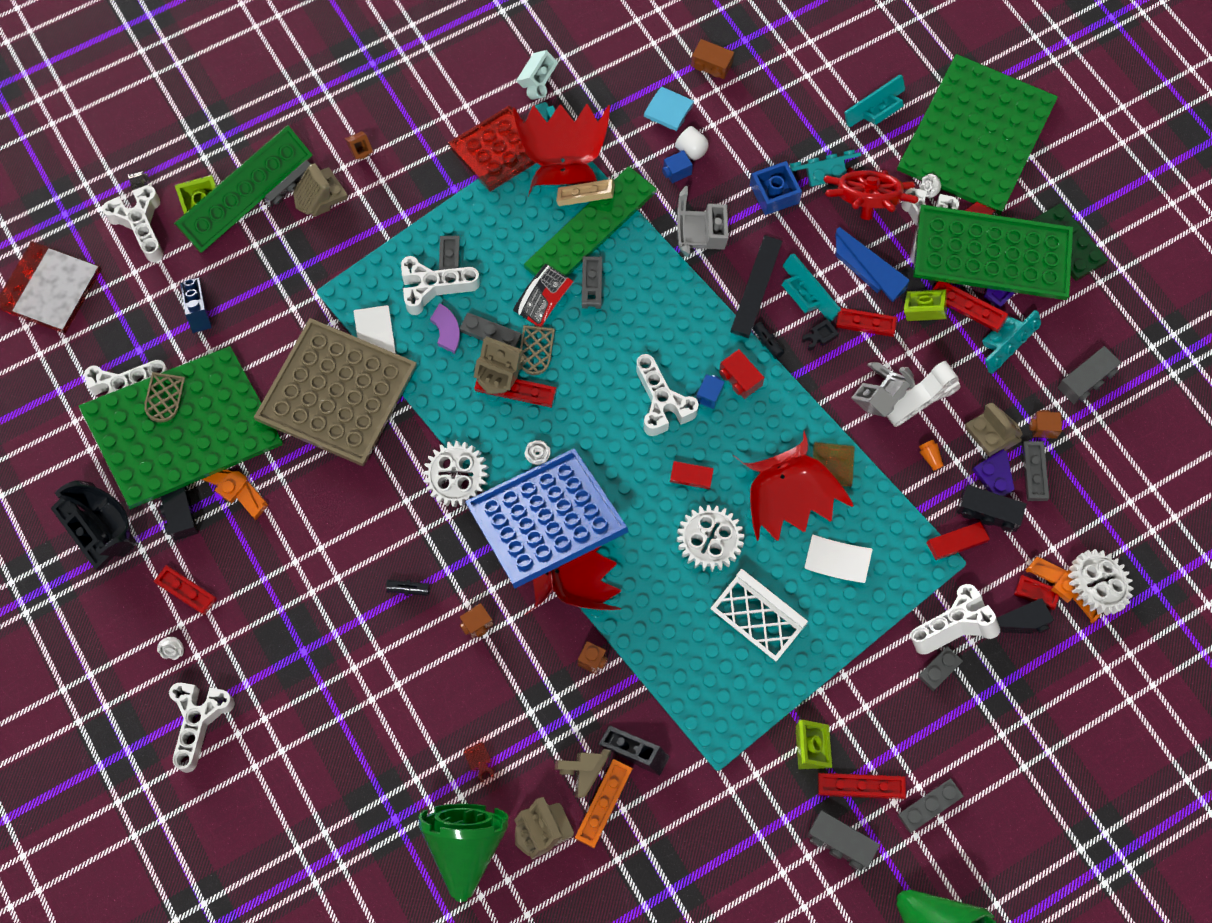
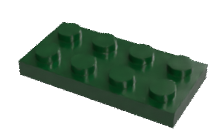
[1031,203,1108,281]

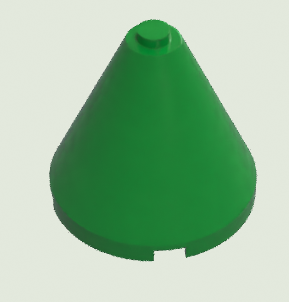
[418,804,508,902]
[896,889,996,923]

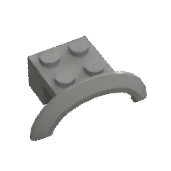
[677,186,728,257]
[851,362,915,417]

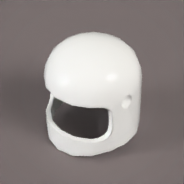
[675,126,709,160]

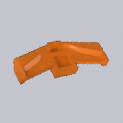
[201,469,268,521]
[1025,556,1102,623]

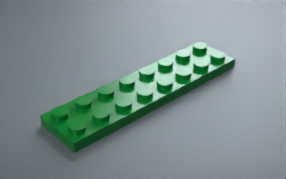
[174,125,313,253]
[524,166,657,277]

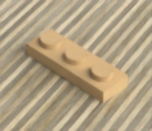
[556,179,615,206]

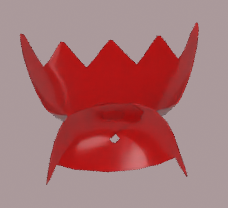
[513,104,610,197]
[733,431,854,541]
[525,546,621,615]

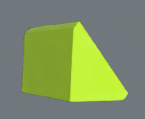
[175,175,217,214]
[904,290,947,321]
[795,720,832,769]

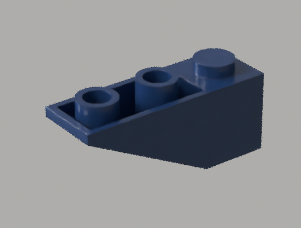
[180,278,212,333]

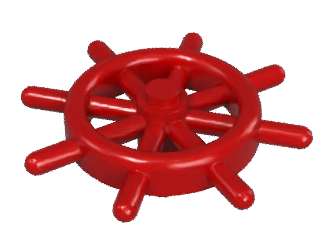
[824,168,919,220]

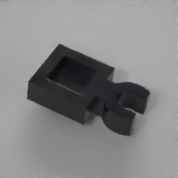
[802,319,839,351]

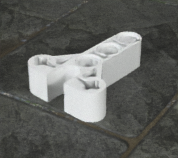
[102,185,163,263]
[901,188,959,264]
[401,256,480,315]
[636,354,699,436]
[84,360,168,396]
[887,361,961,427]
[910,584,1000,654]
[169,683,235,773]

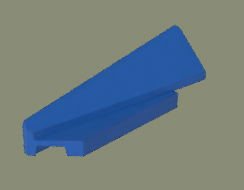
[835,227,909,302]

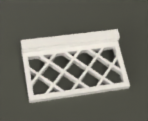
[710,569,808,662]

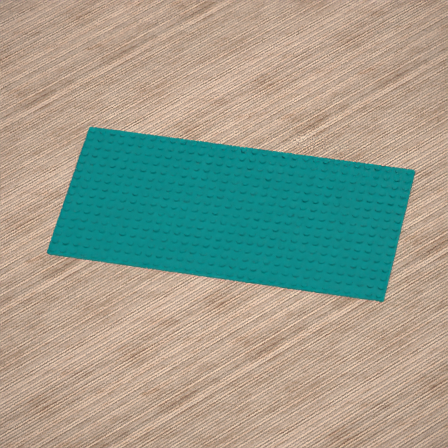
[317,152,966,771]

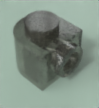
[128,170,151,190]

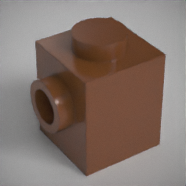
[345,131,373,160]
[1029,410,1062,439]
[459,603,493,639]
[578,641,608,675]

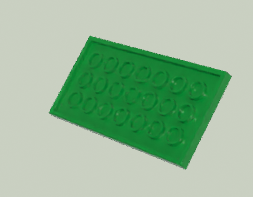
[913,204,1073,300]

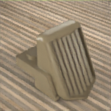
[293,163,348,217]
[474,337,525,394]
[965,403,1023,457]
[555,749,611,798]
[514,797,574,859]

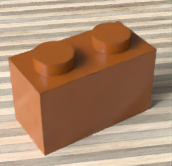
[691,39,734,79]

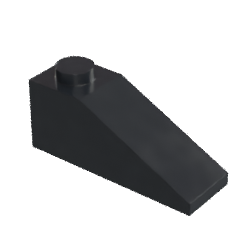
[997,598,1054,634]
[599,725,670,776]

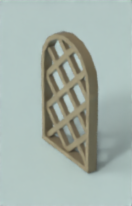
[520,325,555,375]
[145,372,185,422]

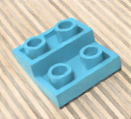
[643,86,694,131]

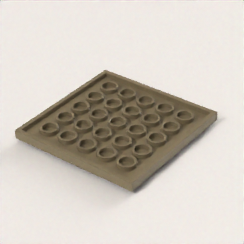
[254,318,417,467]

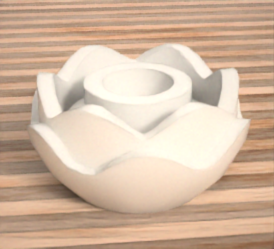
[920,174,941,198]
[525,440,550,465]
[157,637,184,660]

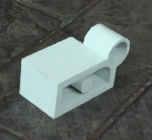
[516,50,558,100]

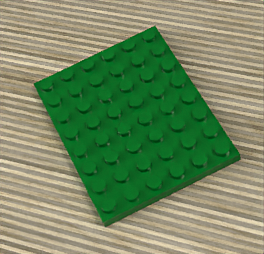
[897,54,1058,215]
[78,346,282,509]

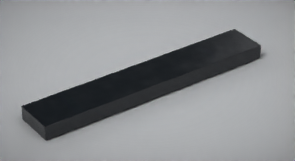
[730,235,783,339]

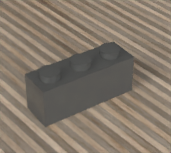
[1057,346,1122,404]
[806,810,880,871]

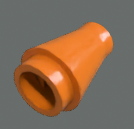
[919,440,944,471]

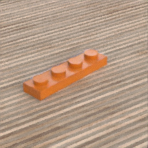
[575,759,633,849]

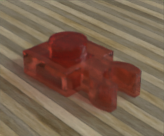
[463,742,495,784]

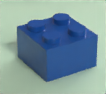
[750,161,802,215]

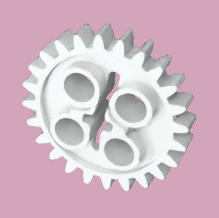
[423,441,489,507]
[677,505,744,572]
[1068,549,1133,616]

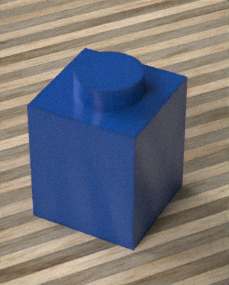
[662,150,693,183]
[696,374,725,409]

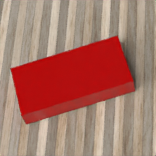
[670,461,714,489]
[1014,575,1059,610]

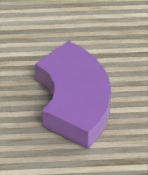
[430,303,460,354]

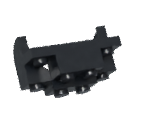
[51,480,138,570]

